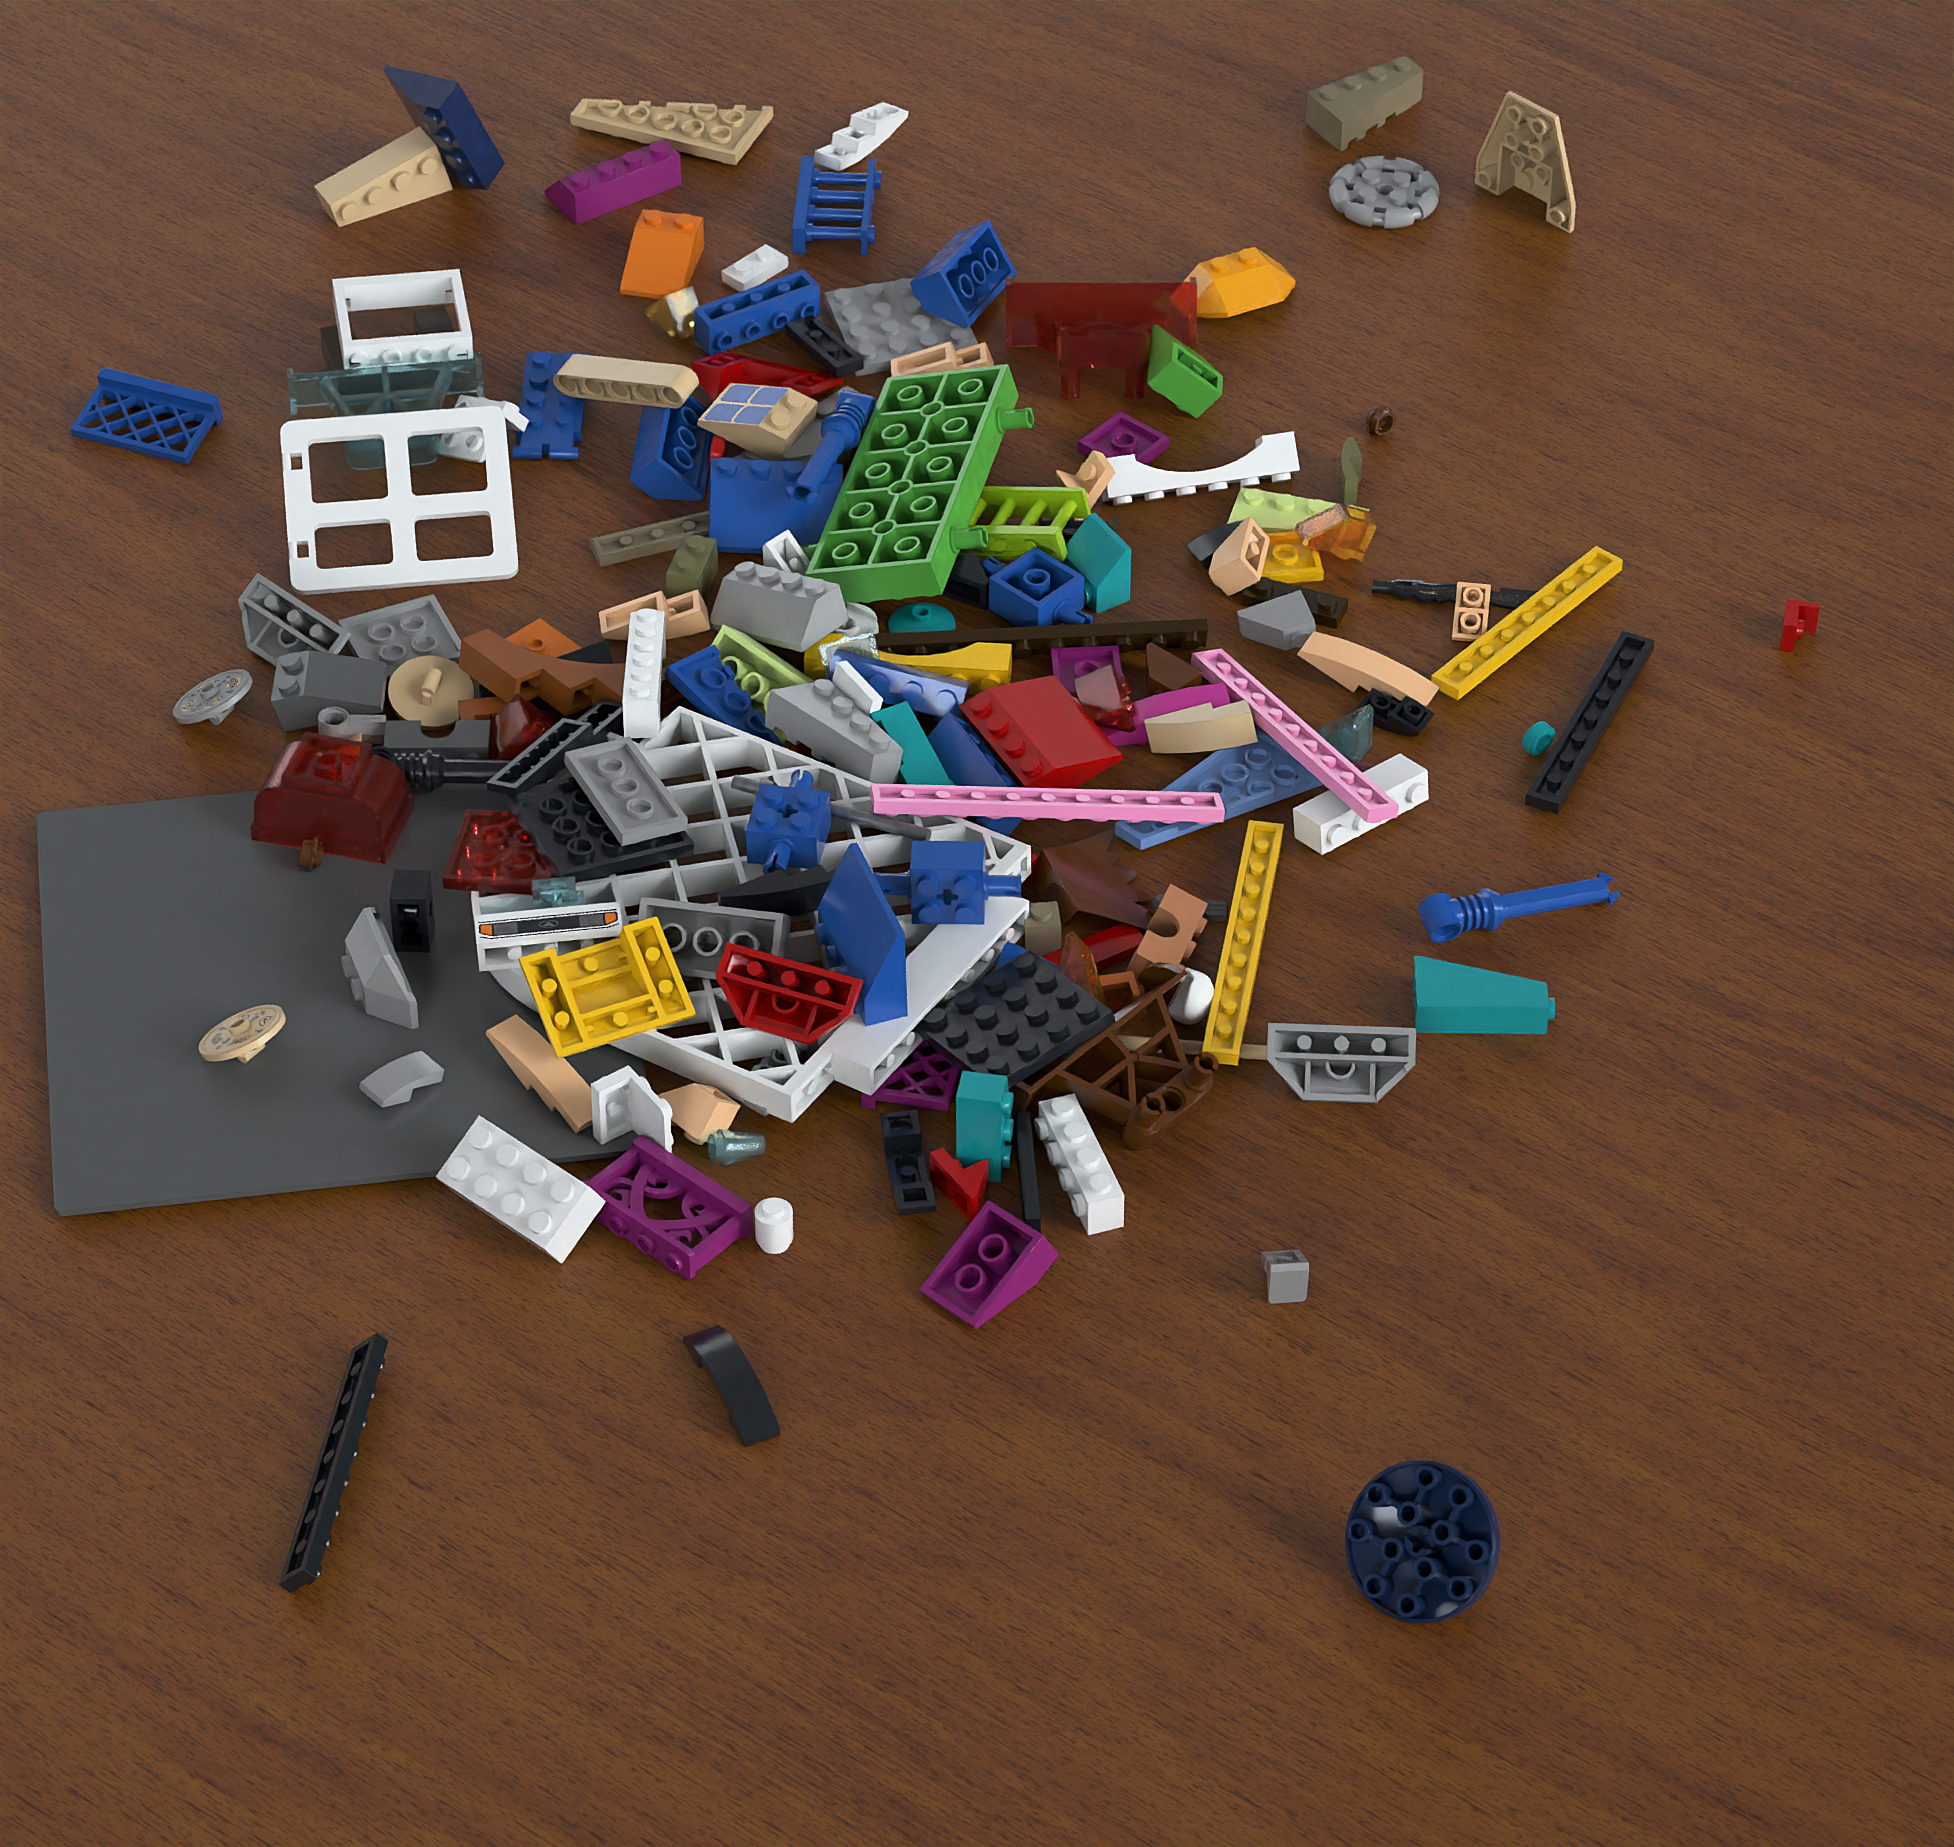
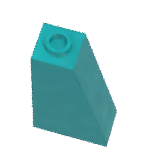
[1412,956,1555,1034]

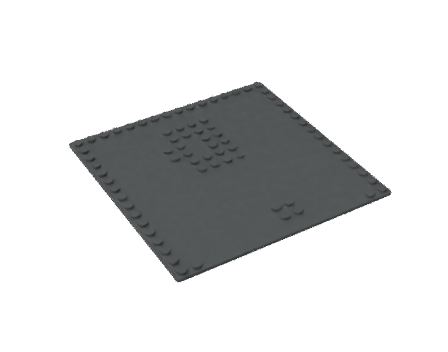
[36,772,647,1216]

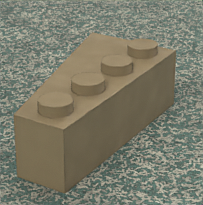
[1306,56,1423,152]

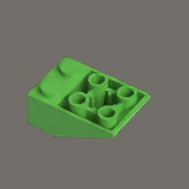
[1147,324,1223,419]

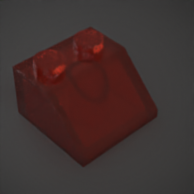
[490,693,557,760]

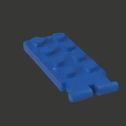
[513,351,591,460]

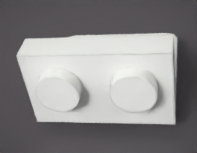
[436,395,529,463]
[591,1065,674,1153]

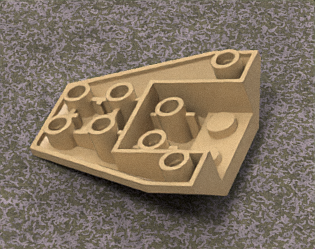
[1475,91,1576,233]

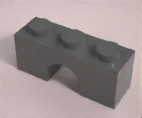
[384,720,492,760]

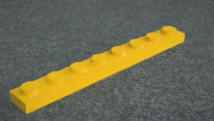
[1431,546,1623,700]

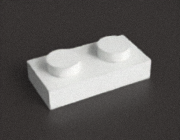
[721,244,788,292]

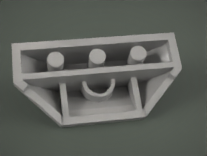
[238,573,352,667]
[341,907,419,1029]
[1267,1023,1416,1104]

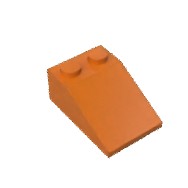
[620,209,704,302]

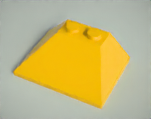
[518,916,696,1059]

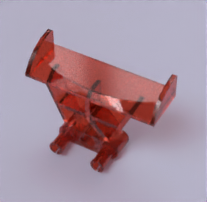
[1006,277,1197,399]

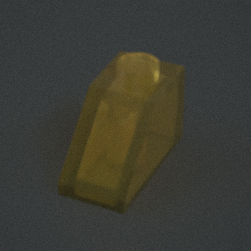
[643,286,700,340]

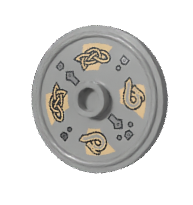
[173,669,253,725]

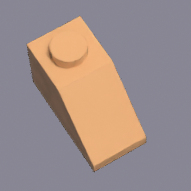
[1208,517,1270,596]

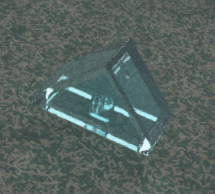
[1318,704,1374,766]

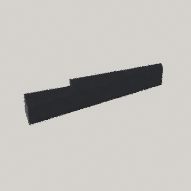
[486,699,624,796]

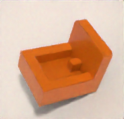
[1090,971,1145,1021]

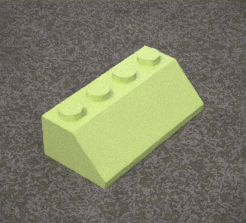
[711,624,815,748]

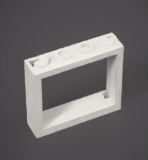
[332,269,473,373]

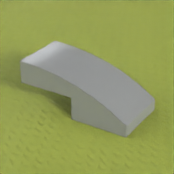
[359,1051,444,1107]

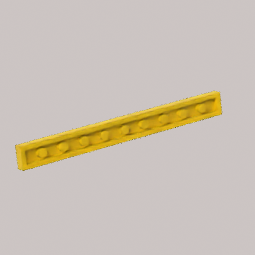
[1202,820,1284,1066]

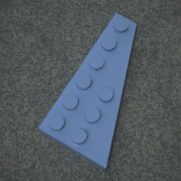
[1115,724,1324,850]

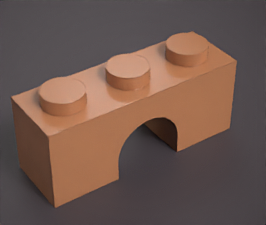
[1125,884,1208,984]

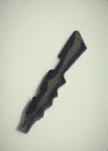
[1372,579,1538,610]

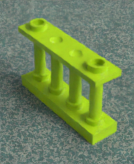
[957,486,1091,562]

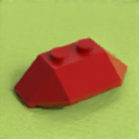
[715,942,864,1045]

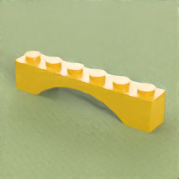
[804,633,1012,695]

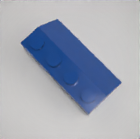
[910,220,1017,328]
[629,395,715,501]

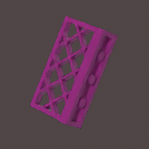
[861,1040,961,1111]

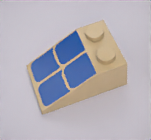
[697,383,818,461]

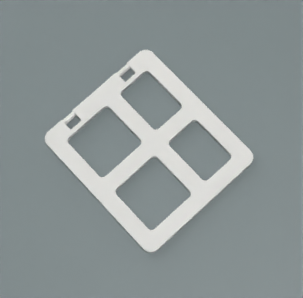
[280,406,518,595]

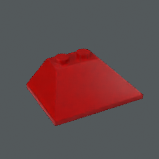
[691,351,844,402]

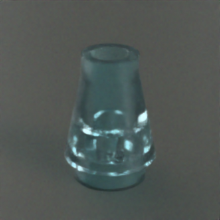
[708,1129,766,1167]

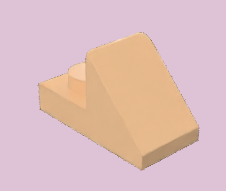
[1056,450,1116,521]

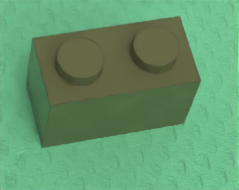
[666,534,718,600]

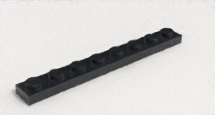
[1525,631,1654,814]
[279,1333,388,1593]

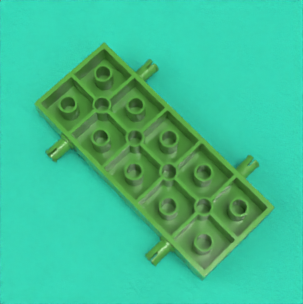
[799,364,1034,604]

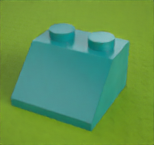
[1060,513,1131,614]

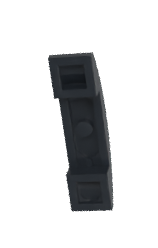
[880,1110,936,1215]
[683,1325,781,1447]

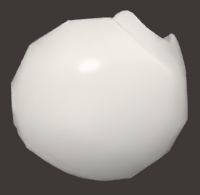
[1168,968,1214,1025]

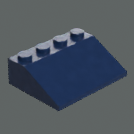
[383,66,505,190]

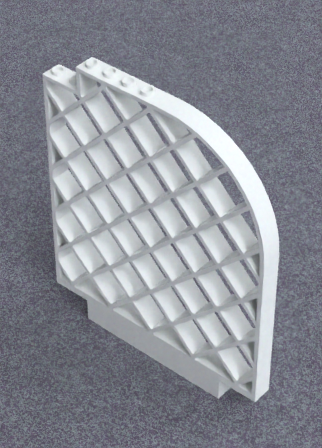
[471,706,1031,1123]

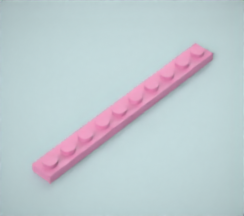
[1191,648,1399,823]
[870,783,1225,825]

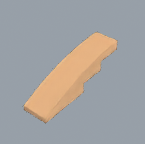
[1297,631,1440,707]
[486,1014,593,1134]

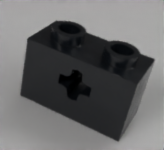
[389,869,435,953]

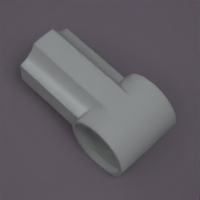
[318,706,386,752]

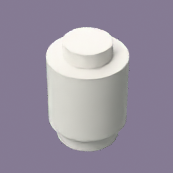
[755,1198,793,1254]

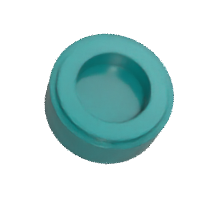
[1521,721,1555,756]

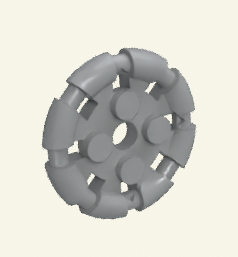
[1329,156,1440,229]

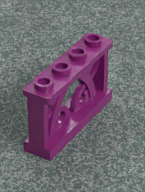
[583,1135,753,1280]

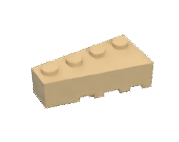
[314,126,453,227]

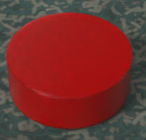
[709,435,726,468]

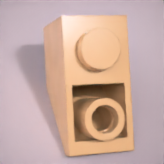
[657,1083,741,1145]

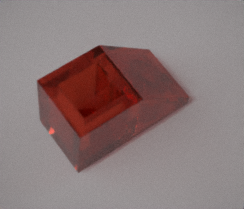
[1074,664,1137,733]

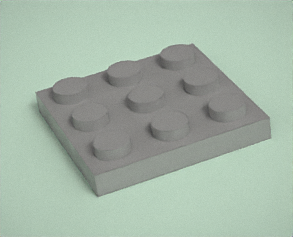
[338,594,461,688]

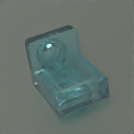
[531,876,585,910]

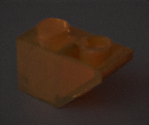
[1294,503,1377,560]

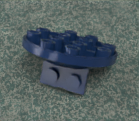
[1345,1460,1500,1623]

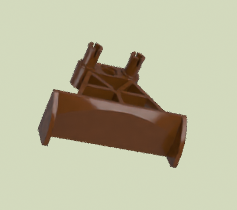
[1009,962,1218,1151]

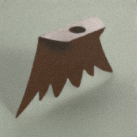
[1034,829,1156,934]

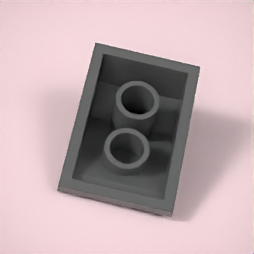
[271,650,388,732]

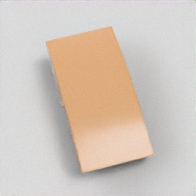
[1452,582,1491,642]

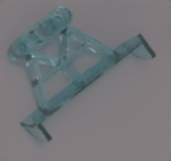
[286,351,484,470]

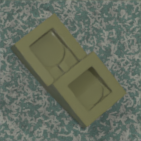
[1340,437,1362,505]

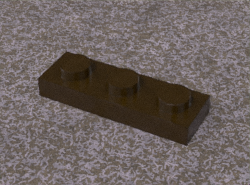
[1242,577,1348,629]

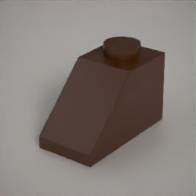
[1145,642,1202,697]

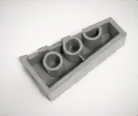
[764,679,903,784]

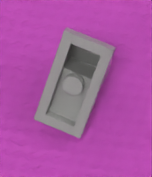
[1261,1250,1309,1304]

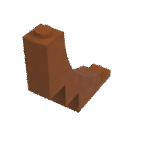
[458,628,684,716]

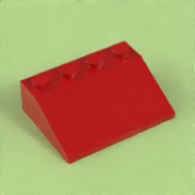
[959,675,1123,789]

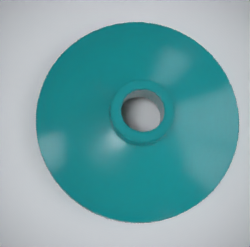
[888,602,956,633]

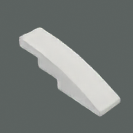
[814,102,909,172]

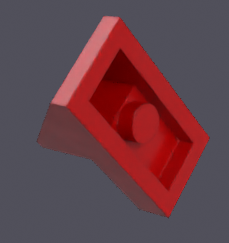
[930,1147,989,1223]

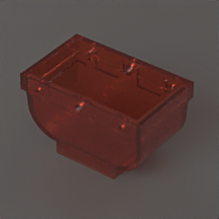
[250,732,414,864]

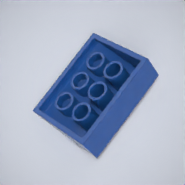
[708,458,843,554]
[814,842,908,1026]

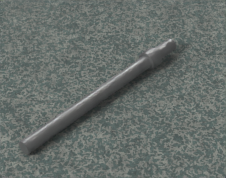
[731,775,931,841]

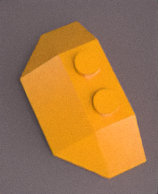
[1170,247,1296,319]

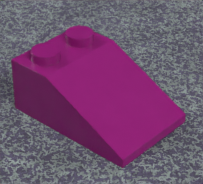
[919,1200,1059,1329]

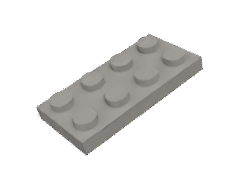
[564,736,688,846]

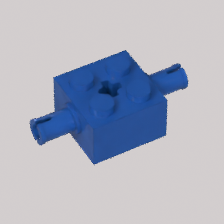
[982,547,1093,627]
[745,769,831,875]
[875,841,1021,925]

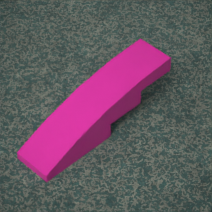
[1092,683,1231,746]

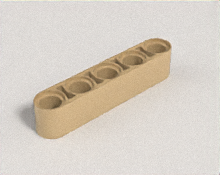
[553,354,699,409]

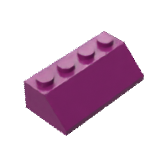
[544,140,681,225]

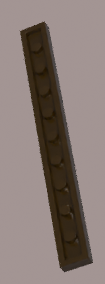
[868,619,1208,658]

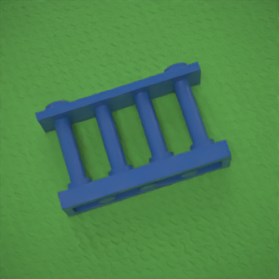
[792,156,881,256]

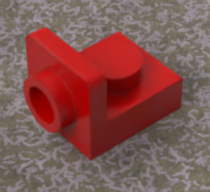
[1780,599,1820,652]

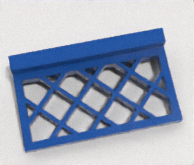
[70,367,223,465]

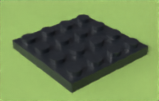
[506,777,694,886]
[913,950,1116,1088]

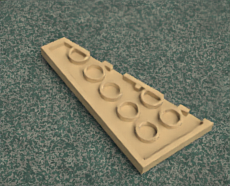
[570,99,773,165]

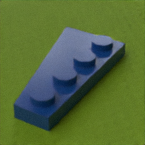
[664,644,783,747]

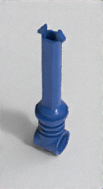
[786,390,876,504]
[1418,872,1620,943]

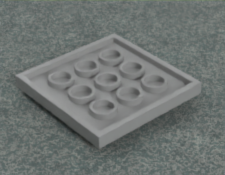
[825,278,978,376]

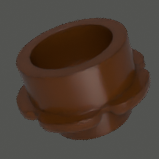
[1366,405,1396,436]
[298,837,324,872]

